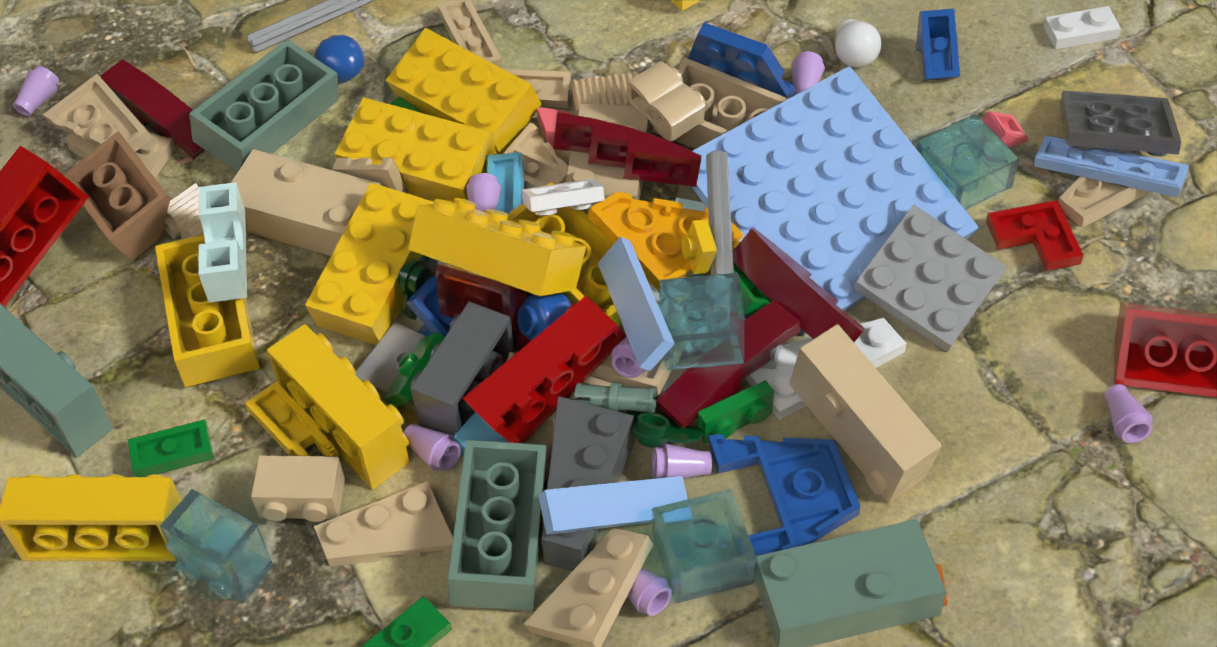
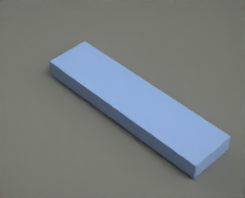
[1034,136,1189,197]
[598,237,675,371]
[538,476,691,535]

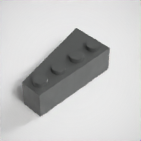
[542,396,635,571]

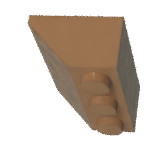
[64,131,171,262]

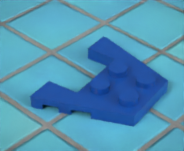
[687,22,796,99]
[709,434,861,577]

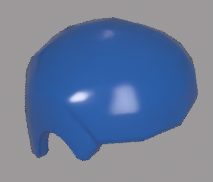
[314,35,365,83]

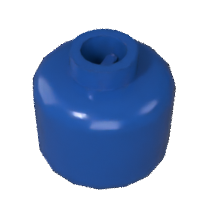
[517,293,572,341]

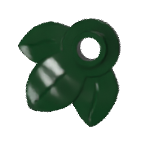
[398,255,439,320]
[627,411,704,448]

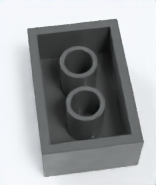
[410,301,515,436]

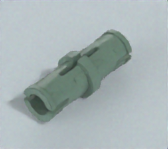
[574,382,656,413]

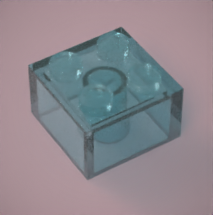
[916,113,1019,210]
[659,273,745,370]
[652,488,757,604]
[160,489,274,604]

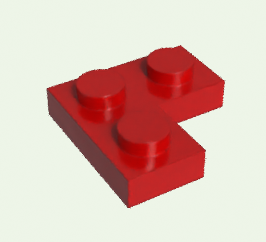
[986,200,1084,271]

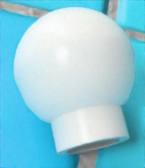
[835,19,881,68]

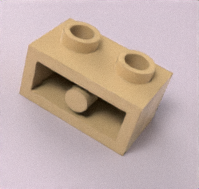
[251,455,345,522]

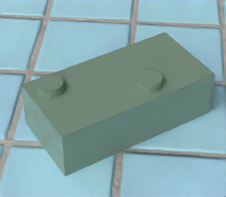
[189,39,338,173]
[0,304,114,458]
[448,440,547,611]
[754,519,946,647]

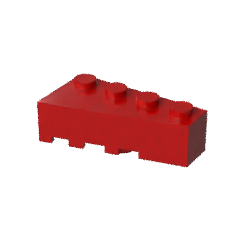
[463,296,627,444]

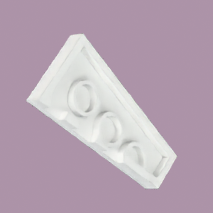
[745,318,907,420]

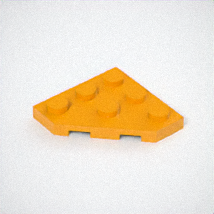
[587,191,744,294]

